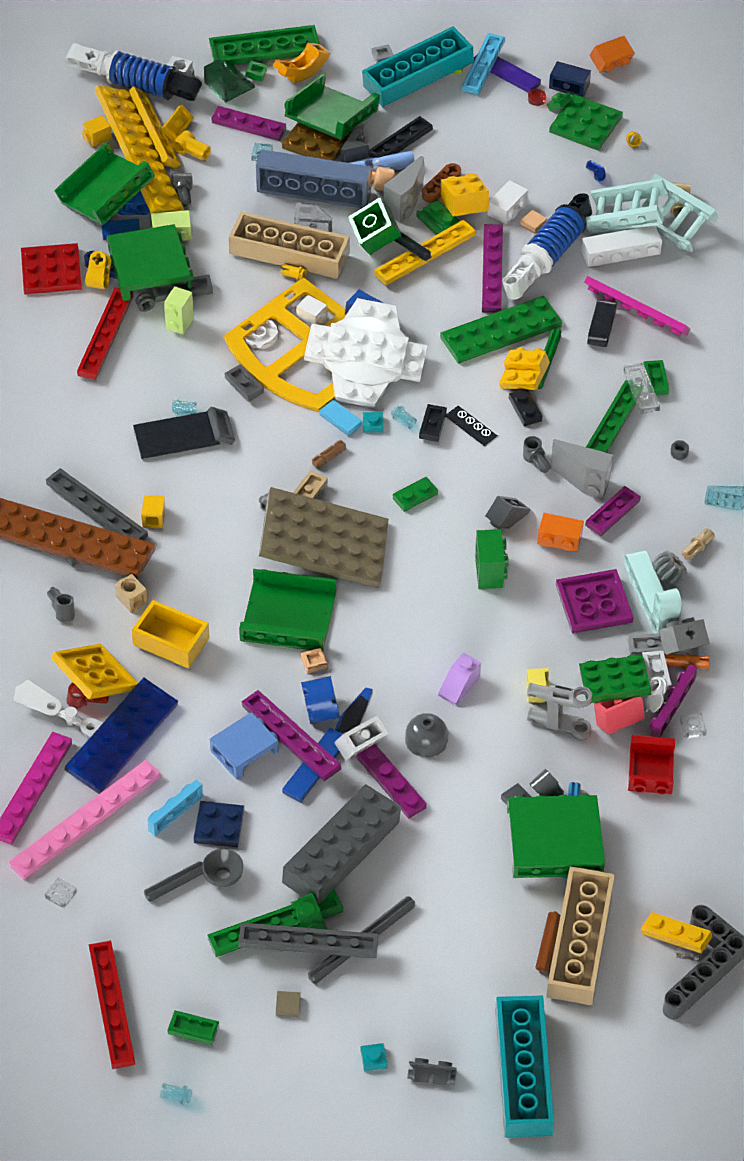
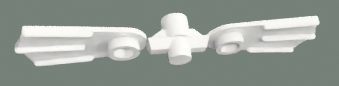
[13,680,129,755]

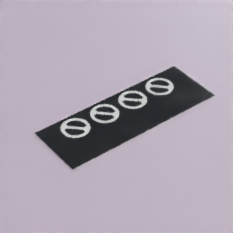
[446,406,498,446]

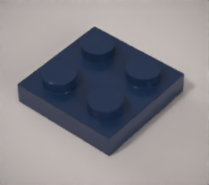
[194,801,245,847]

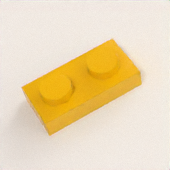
[161,104,194,142]

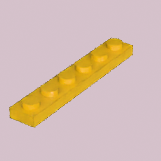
[129,86,181,169]
[374,220,476,286]

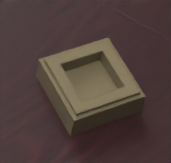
[276,991,301,1017]

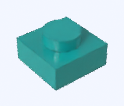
[363,412,383,433]
[360,1043,387,1071]

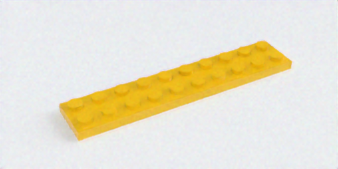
[94,85,185,213]

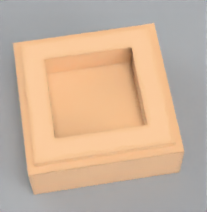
[520,210,547,233]
[301,648,328,674]

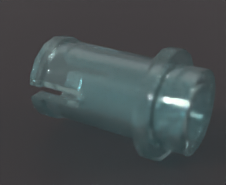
[172,399,197,415]
[391,405,417,429]
[160,1083,192,1105]

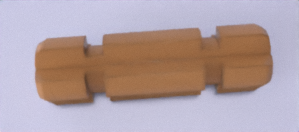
[312,440,346,469]

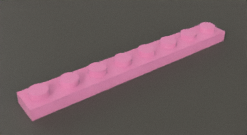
[9,760,161,880]

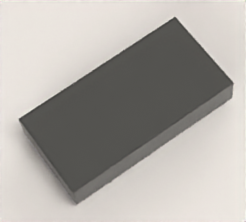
[207,406,235,445]

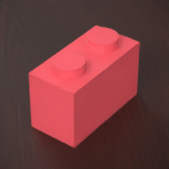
[594,696,645,734]

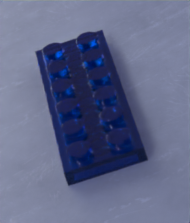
[64,677,178,794]

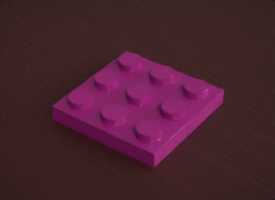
[556,569,634,634]

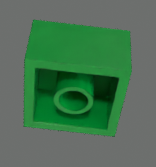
[348,198,402,255]
[475,529,508,589]

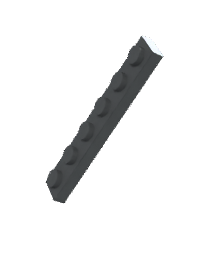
[46,468,148,540]
[238,923,379,959]

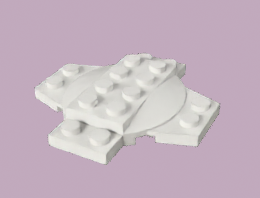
[304,298,428,408]

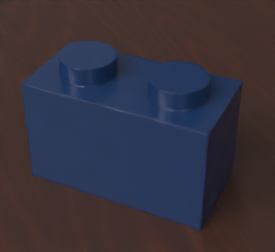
[549,61,591,97]

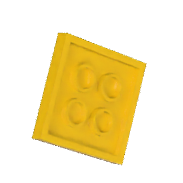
[51,643,139,700]

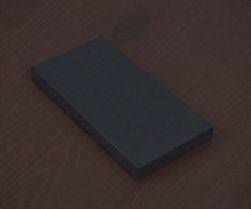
[133,411,220,459]

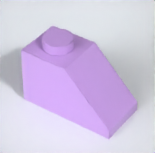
[438,652,481,706]

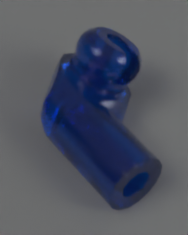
[586,160,606,181]

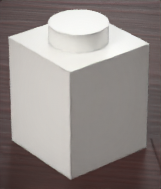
[297,295,328,327]

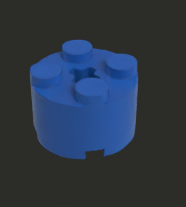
[301,676,340,724]

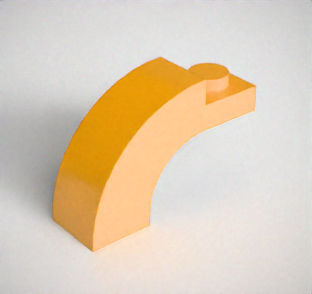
[273,43,331,83]

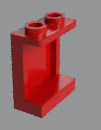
[628,735,675,795]

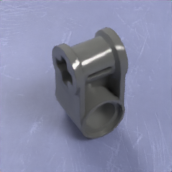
[529,769,564,796]

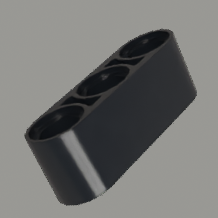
[587,299,617,347]

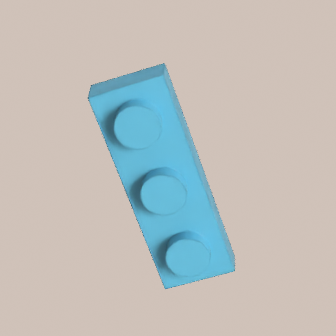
[147,779,203,836]

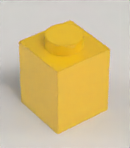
[82,115,112,147]
[141,495,165,528]

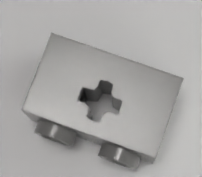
[659,617,710,655]

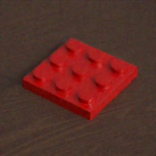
[21,243,82,294]

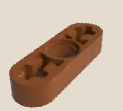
[422,163,461,203]

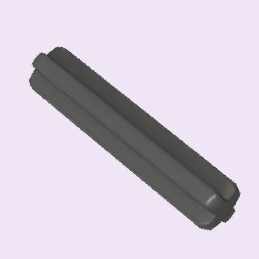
[144,861,203,902]

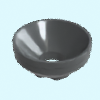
[202,849,244,887]

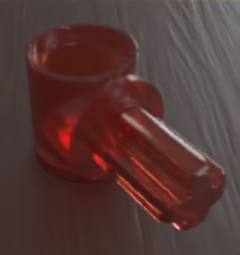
[66,682,109,709]

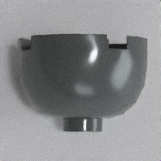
[405,713,448,758]

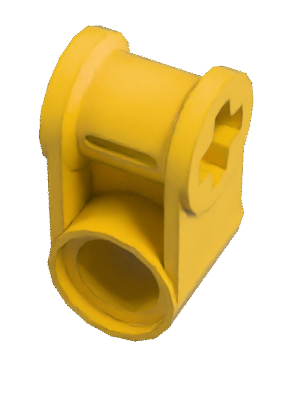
[85,251,112,289]

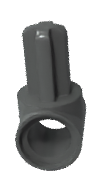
[171,173,193,206]
[523,436,551,473]
[47,587,75,622]

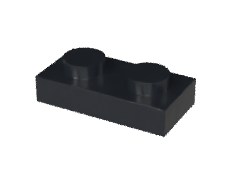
[509,389,543,426]
[419,404,447,442]

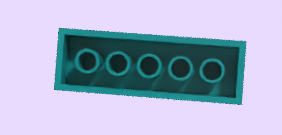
[362,26,474,107]
[495,995,554,1138]

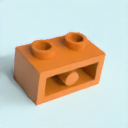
[589,36,635,73]
[537,512,584,552]

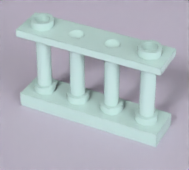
[628,173,718,253]
[586,179,668,236]

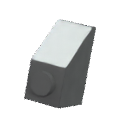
[485,496,531,529]

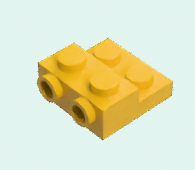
[499,347,550,390]

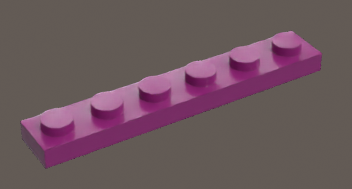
[482,224,503,313]
[241,690,341,782]

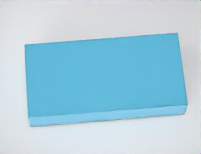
[320,400,362,436]

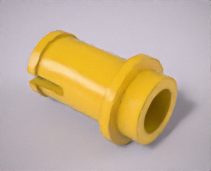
[281,263,307,281]

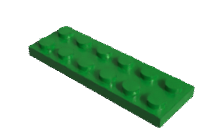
[209,25,320,67]
[440,296,562,364]

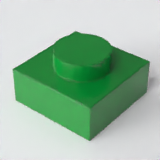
[245,61,268,82]
[547,93,572,111]

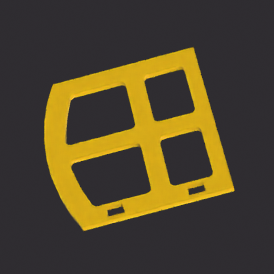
[224,277,346,412]

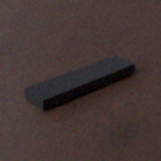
[369,116,433,159]

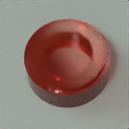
[528,89,546,106]

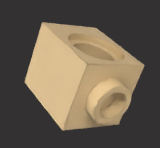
[115,574,148,613]

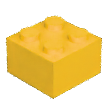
[441,173,489,216]

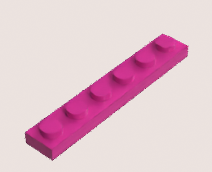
[584,276,690,336]
[0,731,72,845]

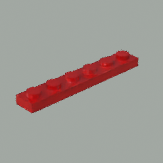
[77,287,133,380]
[88,940,135,1069]

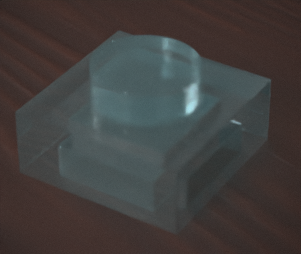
[251,143,273,161]

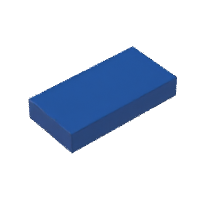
[101,218,140,240]

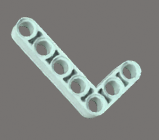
[624,550,681,634]

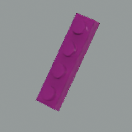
[211,106,286,141]
[649,664,697,737]
[357,744,427,819]

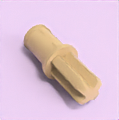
[682,528,715,560]

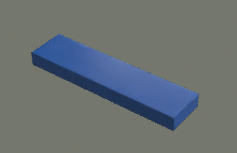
[282,728,343,803]

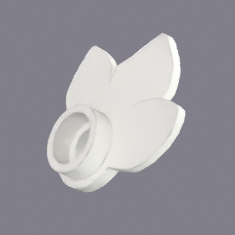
[642,677,668,713]

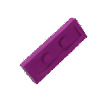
[585,486,641,536]

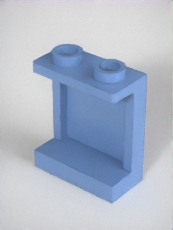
[210,712,279,780]

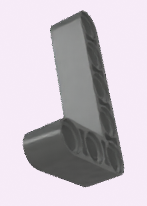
[663,905,744,1019]

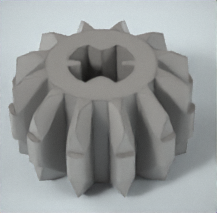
[652,550,688,586]

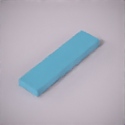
[462,33,505,95]

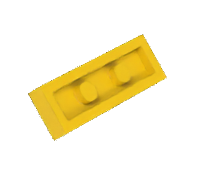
[641,912,712,954]

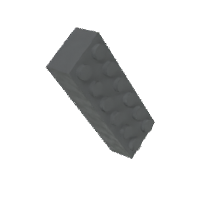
[282,784,401,906]

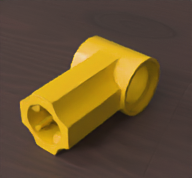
[172,130,211,161]

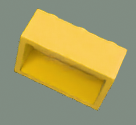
[132,600,210,669]

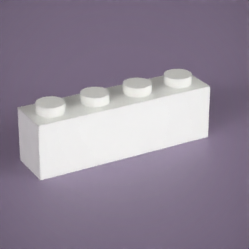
[581,225,662,267]

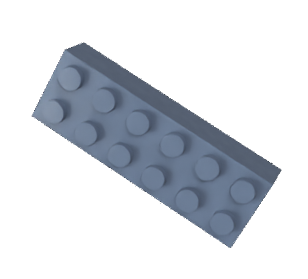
[256,149,371,209]

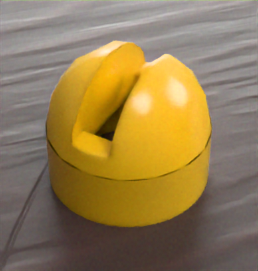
[626,131,642,147]

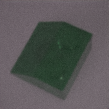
[204,59,255,103]

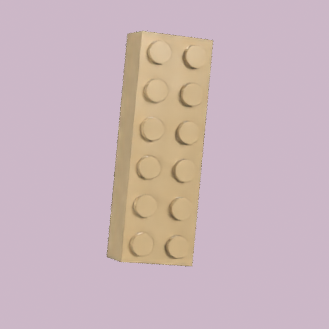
[229,212,350,279]
[546,866,615,1005]

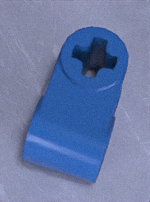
[117,191,150,216]

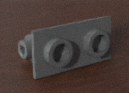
[407,1058,457,1087]

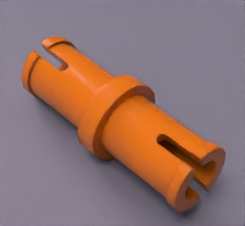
[666,653,709,670]

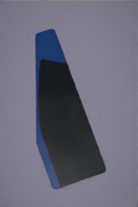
[335,688,373,734]

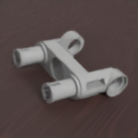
[527,682,592,740]

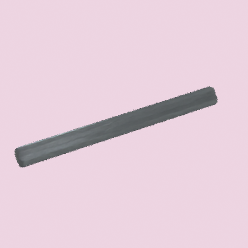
[308,896,415,984]

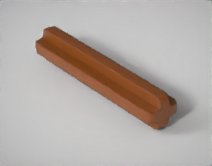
[535,911,561,973]

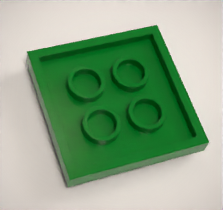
[549,94,623,151]
[579,654,651,703]

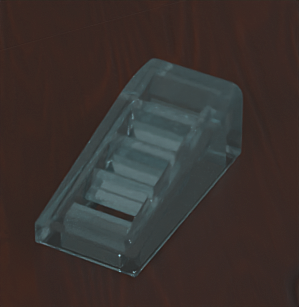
[704,486,744,511]

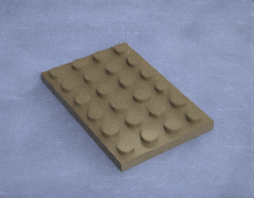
[258,487,389,588]

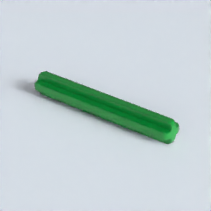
[538,328,561,389]

